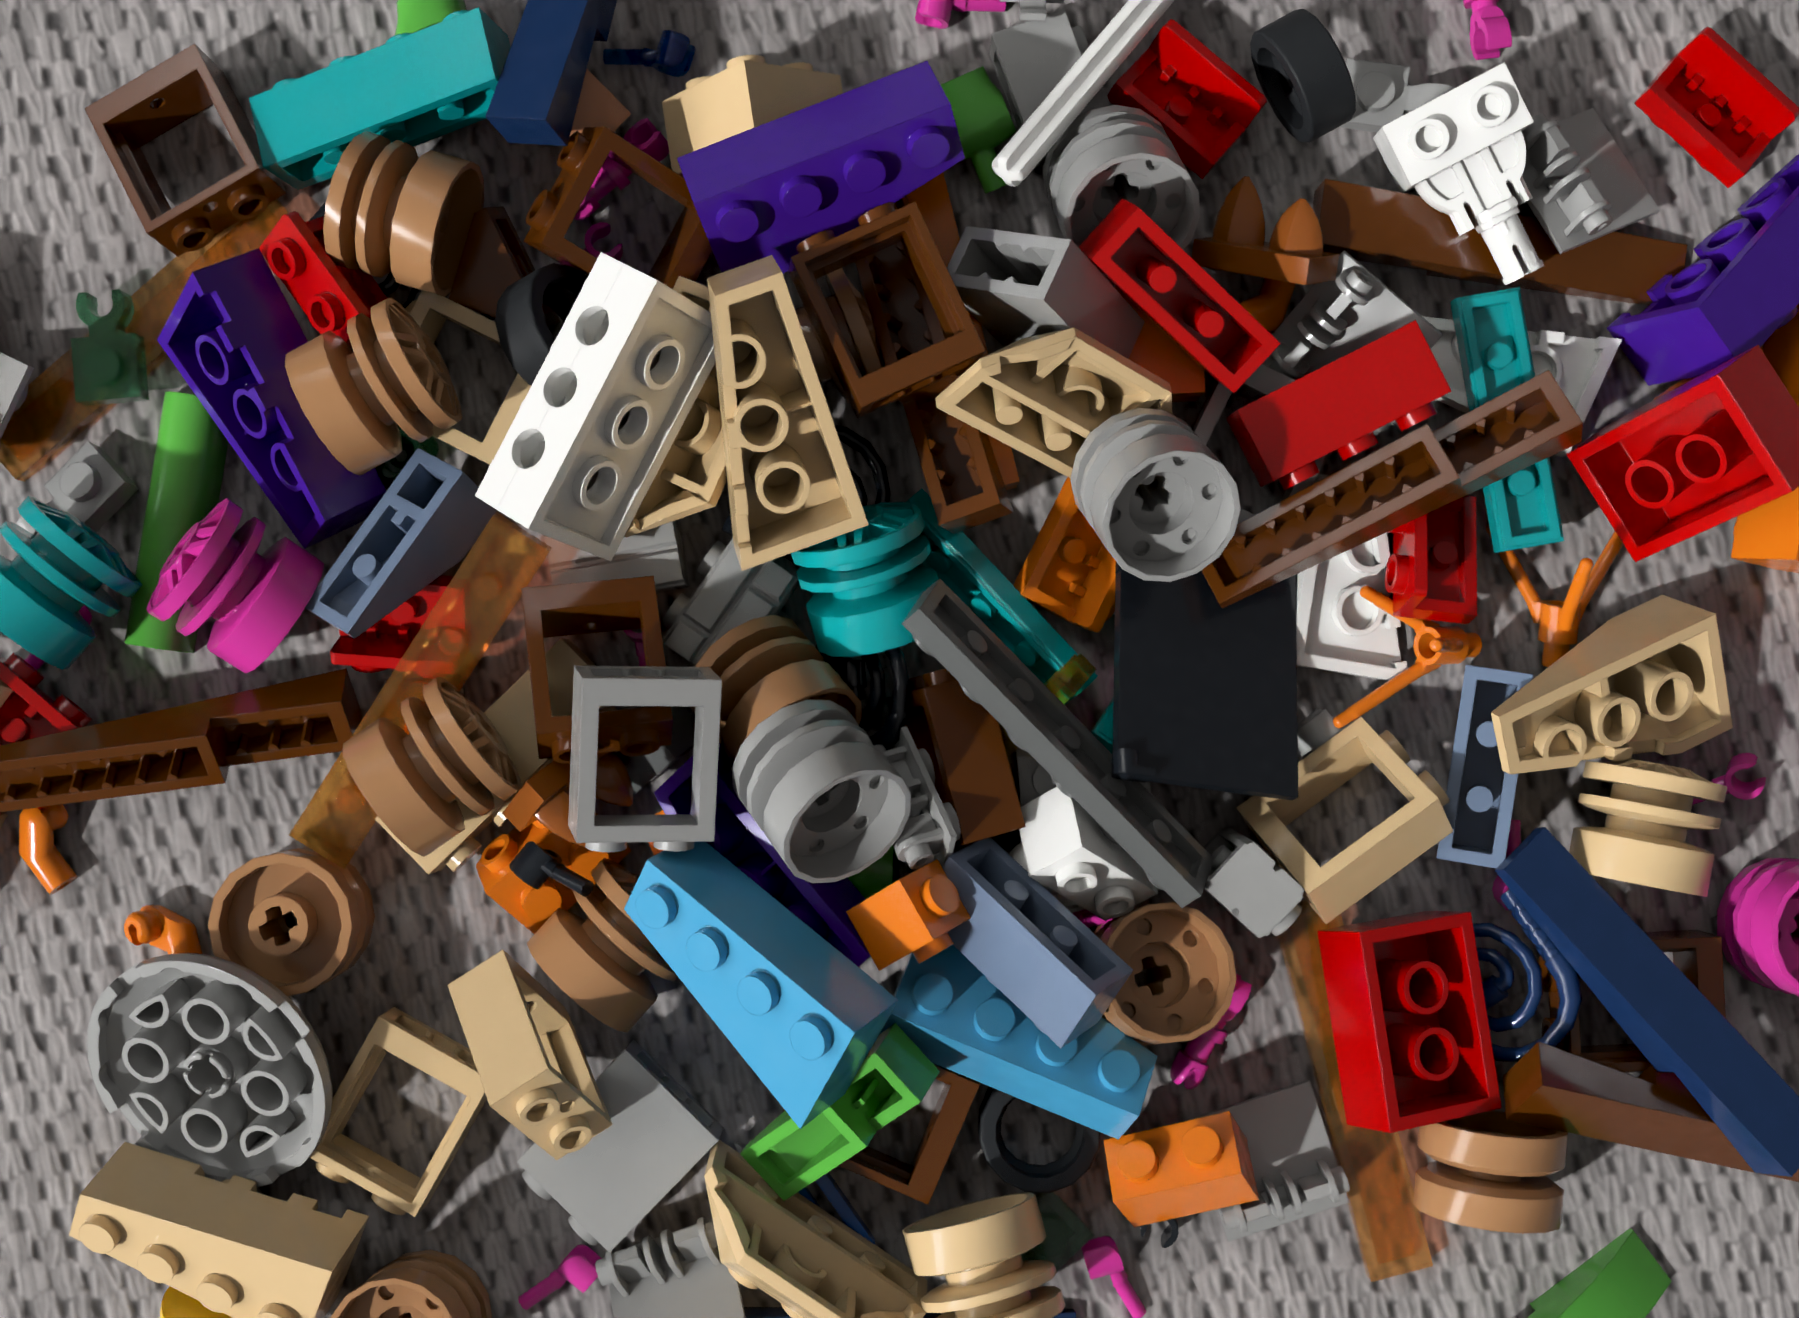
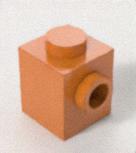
[846,859,971,971]

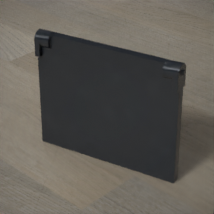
[1112,562,1298,801]

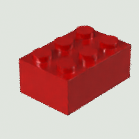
[1566,345,1799,562]
[1317,911,1502,1133]

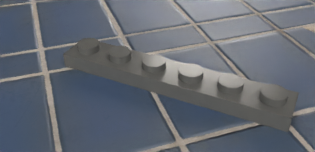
[902,579,1214,908]

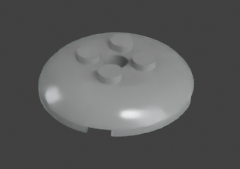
[87,953,333,1187]

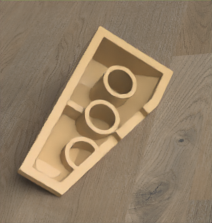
[1491,595,1733,775]

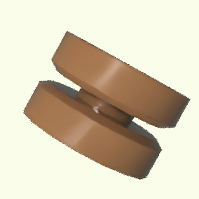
[208,846,375,996]
[1413,1110,1568,1234]

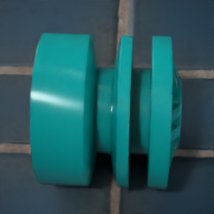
[0,496,143,670]
[791,502,939,657]

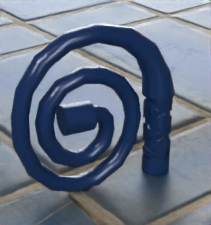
[1473,889,1582,1062]

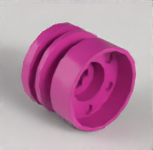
[146,498,324,674]
[1717,858,1799,997]

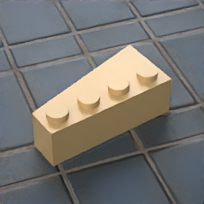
[707,255,869,571]
[69,1142,369,1318]

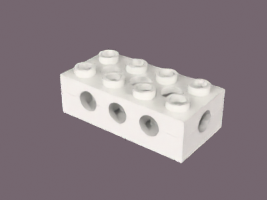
[475,252,715,561]

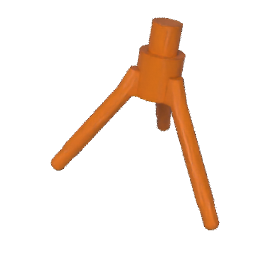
[1486,524,1623,667]
[1333,585,1482,728]

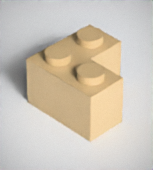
[662,55,843,178]

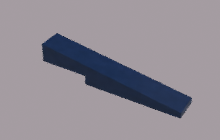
[485,0,617,146]
[1495,827,1799,1177]

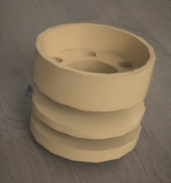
[1569,759,1727,897]
[902,1192,1066,1318]

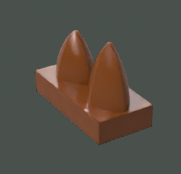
[1192,176,1340,285]
[503,751,633,847]

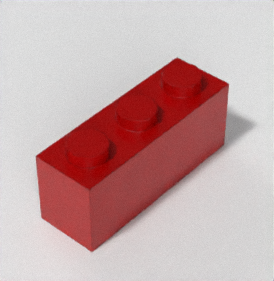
[1079,198,1281,393]
[1226,320,1452,490]

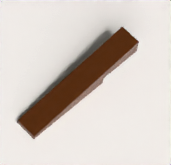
[1313,179,1688,306]
[855,195,1014,534]
[1201,370,1583,608]
[0,668,362,812]
[1503,1041,1799,1182]

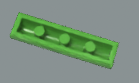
[124,391,228,653]

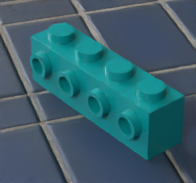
[249,7,511,190]

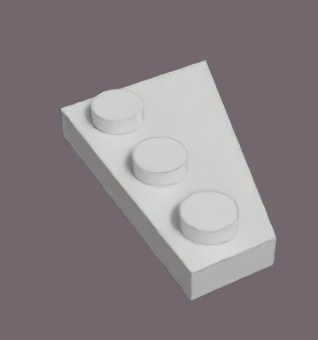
[1422,316,1622,457]
[1295,474,1408,681]

